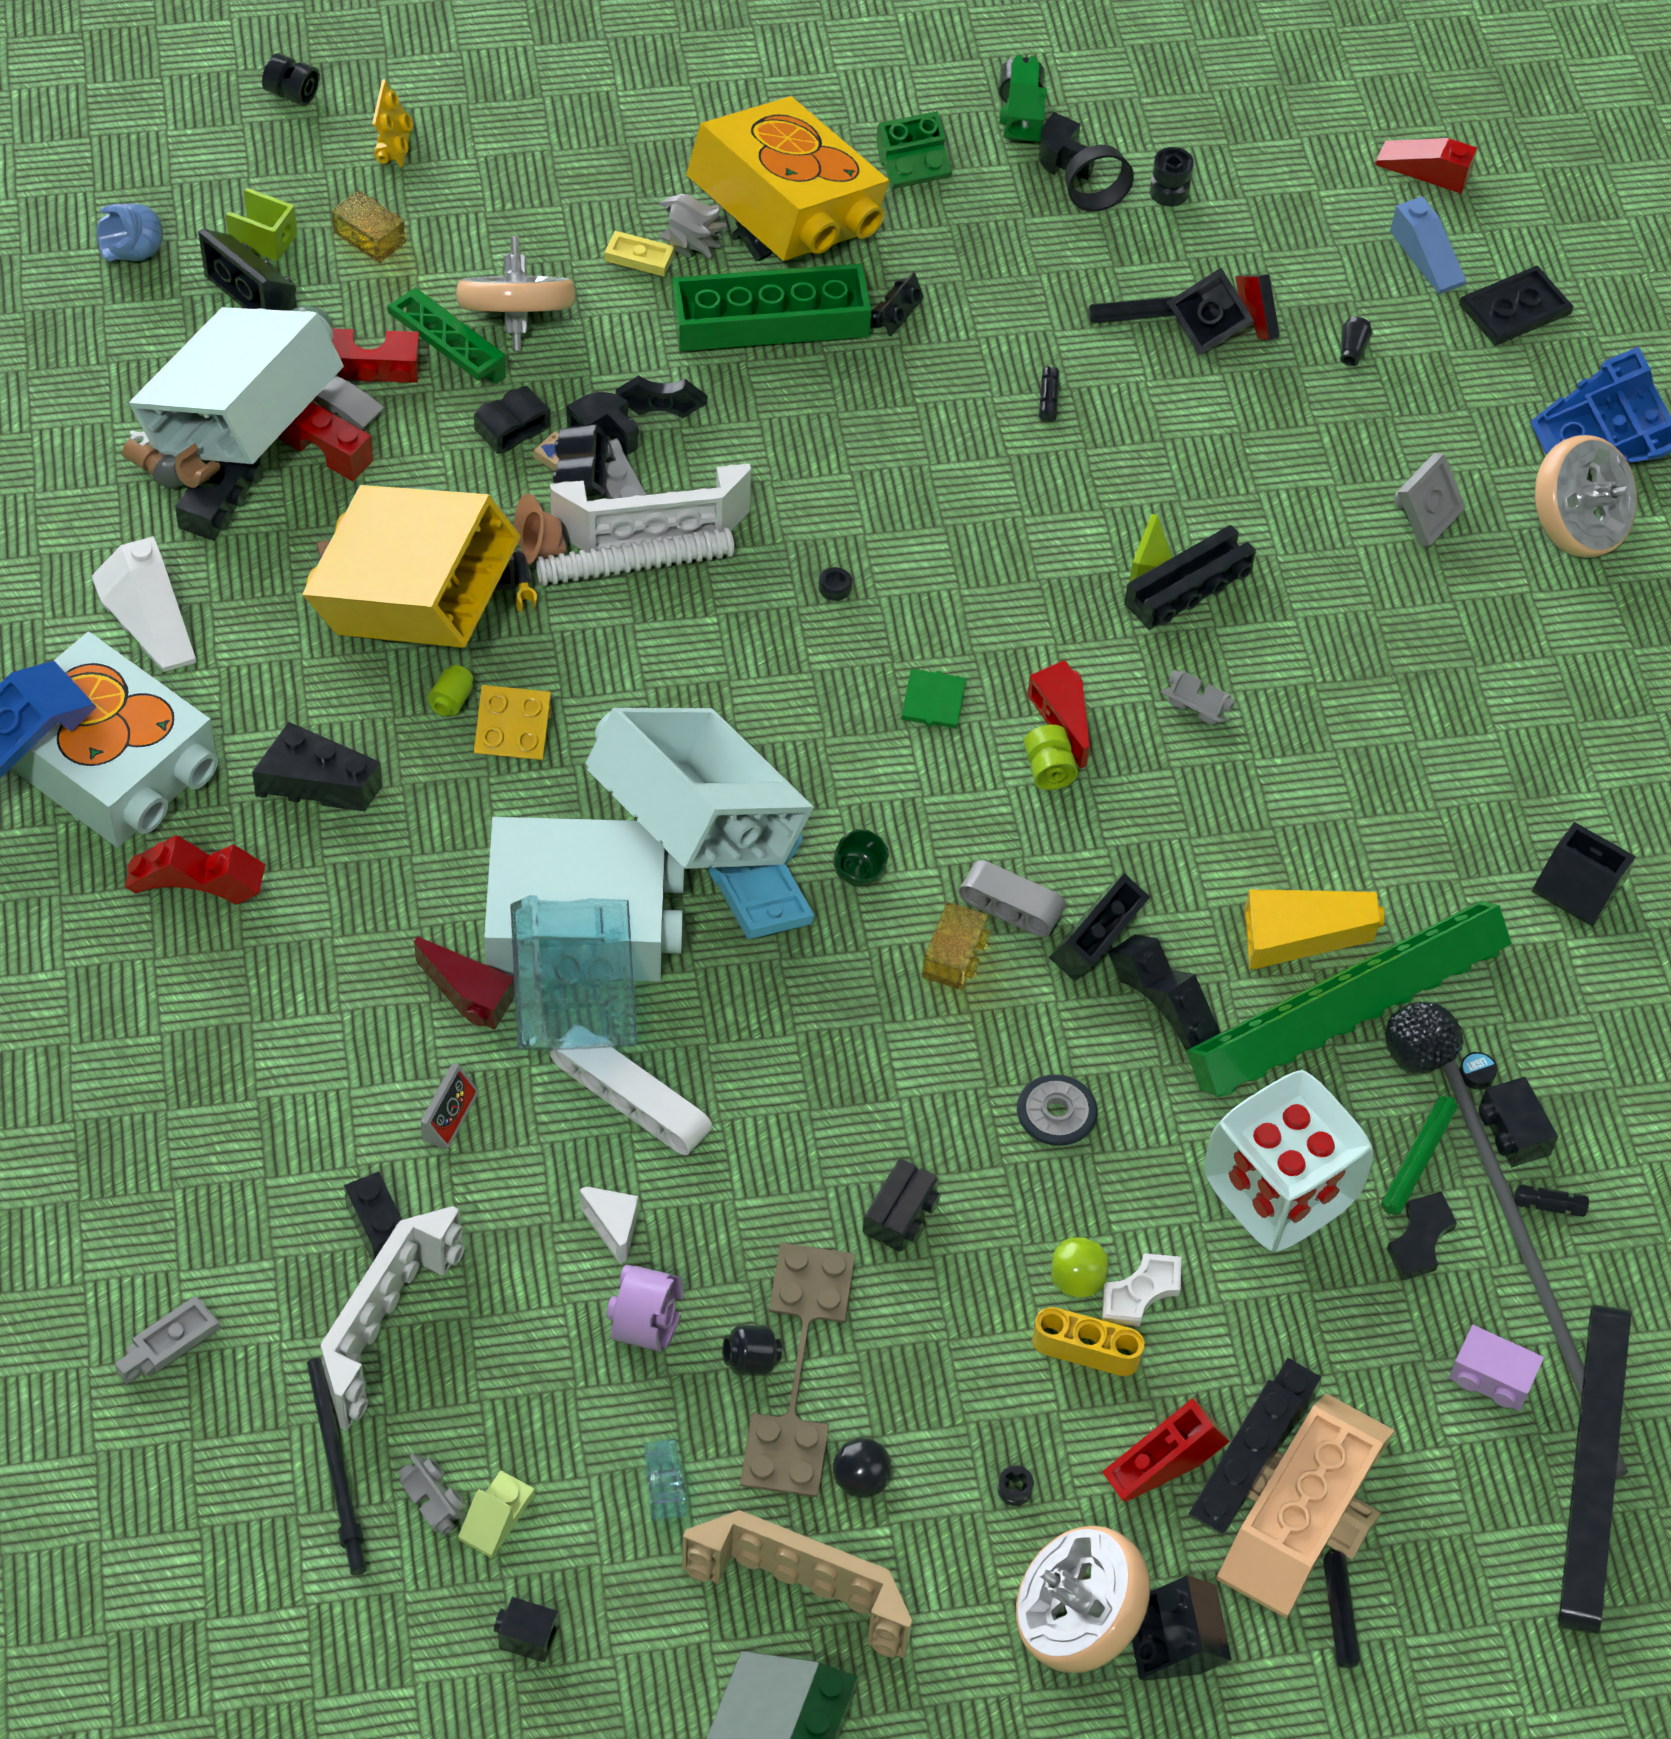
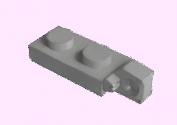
[115,1296,220,1385]

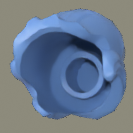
[96,203,163,262]

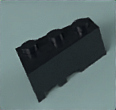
[252,722,383,812]

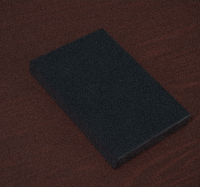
[1459,265,1574,346]

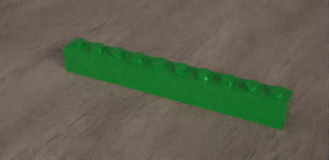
[1186,901,1512,1097]

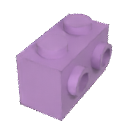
[1449,1324,1544,1411]

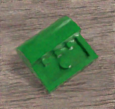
[877,111,952,189]

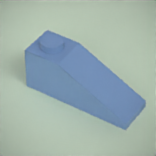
[1390,196,1466,294]

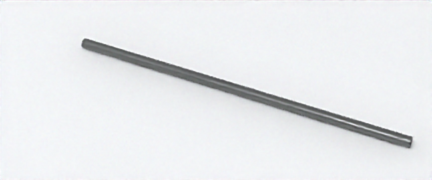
[1442,1059,1628,1478]

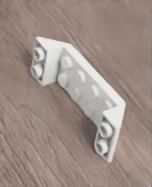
[550,464,751,553]
[321,1206,465,1431]

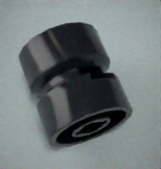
[262,53,320,106]
[1149,147,1194,207]

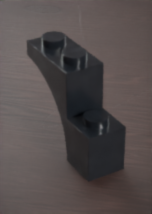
[1108,934,1220,1053]

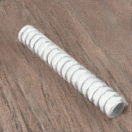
[536,527,734,587]

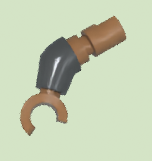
[122,438,221,489]

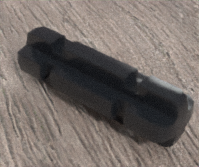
[1039,366,1060,422]
[1514,1184,1589,1217]

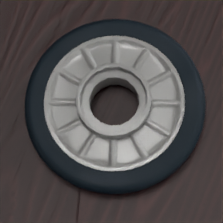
[1017,1074,1098,1146]

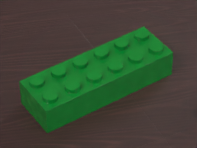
[672,263,871,351]

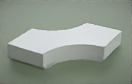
[1102,1253,1181,1327]

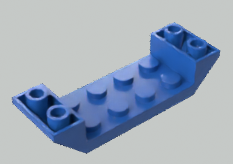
[0,660,97,778]

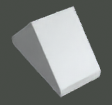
[579,1186,638,1264]

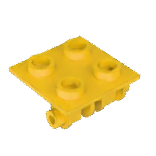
[372,79,413,168]
[474,685,551,760]

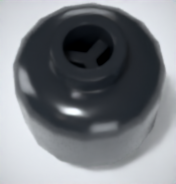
[722,1325,782,1376]

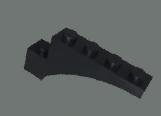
[1189,1358,1322,1537]

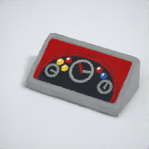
[420,1063,478,1149]

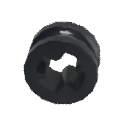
[997,1465,1034,1506]

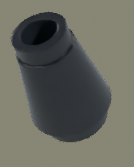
[1340,317,1373,366]

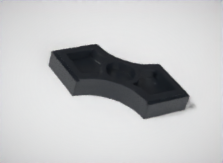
[615,375,708,418]
[1387,1191,1457,1281]

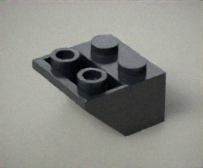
[1531,822,1636,927]
[1132,1575,1232,1681]

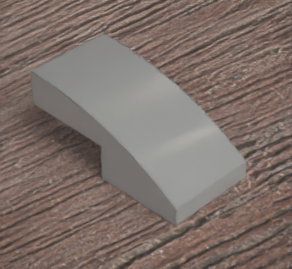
[313,375,384,431]

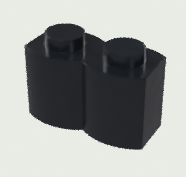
[474,386,551,454]
[553,425,608,497]

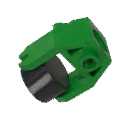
[999,54,1047,142]

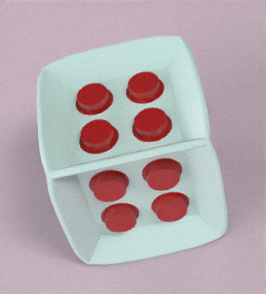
[1204,1070,1373,1252]

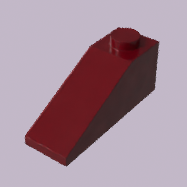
[414,936,515,1030]

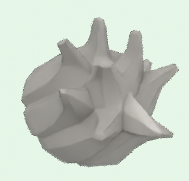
[658,194,727,258]

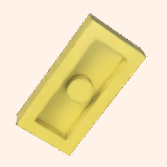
[604,231,675,277]

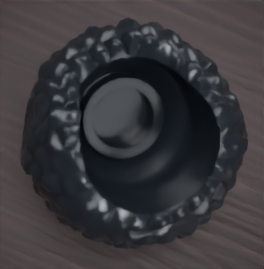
[1385,1002,1464,1074]

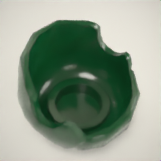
[833,829,889,887]

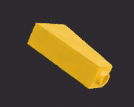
[1245,889,1385,969]

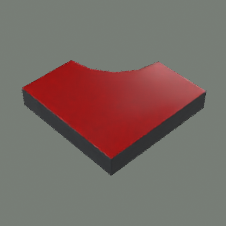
[1235,274,1280,340]

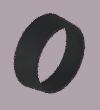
[1065,145,1134,211]

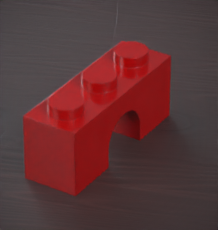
[332,328,420,383]
[277,402,373,482]

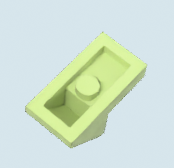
[458,1470,535,1559]

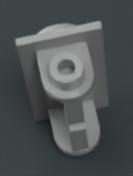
[1161,670,1235,725]
[399,1453,467,1535]

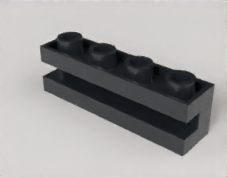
[1124,524,1256,630]

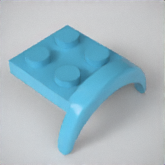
[707,833,814,939]

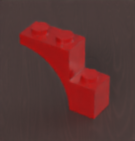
[125,835,266,905]

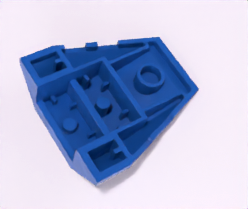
[1530,346,1671,463]

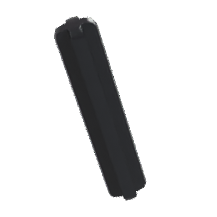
[1088,296,1176,323]
[1323,1552,1360,1668]

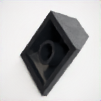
[1167,268,1255,356]

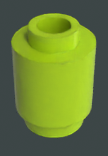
[427,665,473,716]

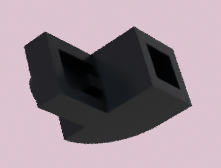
[1039,112,1095,180]
[567,392,639,455]

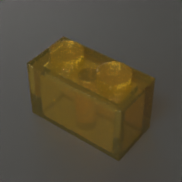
[332,190,406,263]
[922,902,991,990]

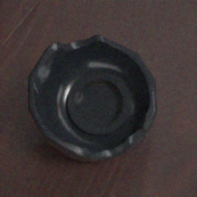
[833,1438,892,1499]

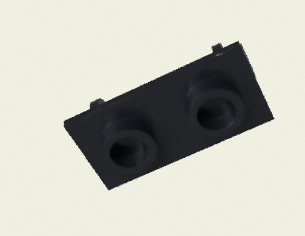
[870,272,924,336]

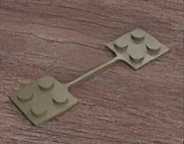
[740,1243,855,1498]

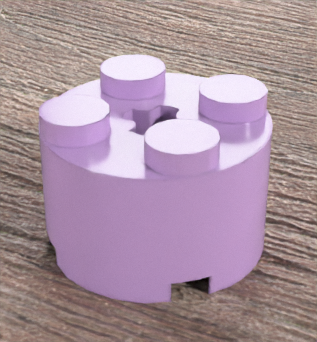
[606,1265,683,1352]

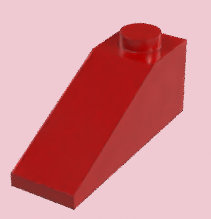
[1375,138,1478,194]
[1027,660,1090,769]
[1102,1398,1230,1503]

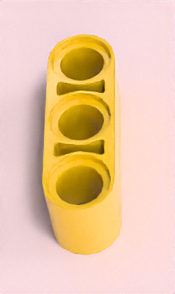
[1032,1307,1144,1376]

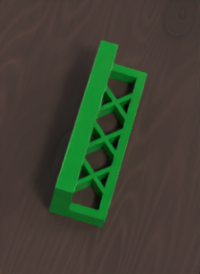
[387,287,506,384]

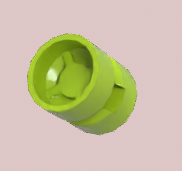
[1023,725,1078,790]

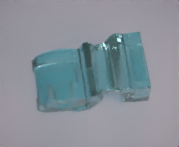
[643,1439,687,1520]

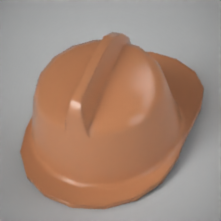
[514,493,566,565]

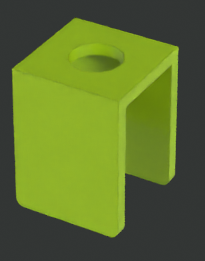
[226,188,298,261]

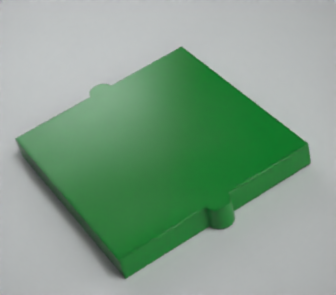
[901,669,966,729]

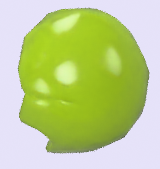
[1051,1237,1109,1298]

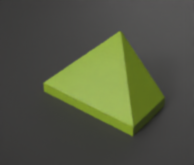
[1129,514,1172,582]

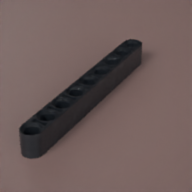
[1558,1304,1631,1634]

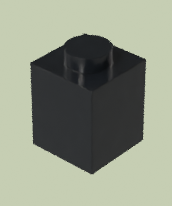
[494,1596,559,1663]

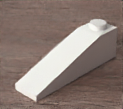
[92,536,196,672]

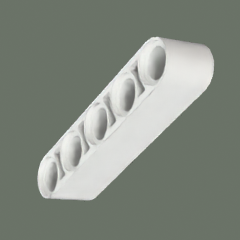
[549,1025,713,1156]

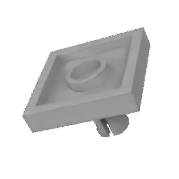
[1394,453,1466,546]

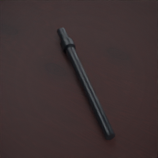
[307,1358,366,1575]

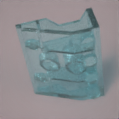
[510,895,637,1051]

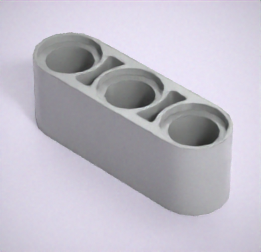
[958,860,1066,937]

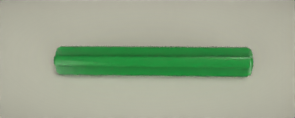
[1381,1096,1458,1215]

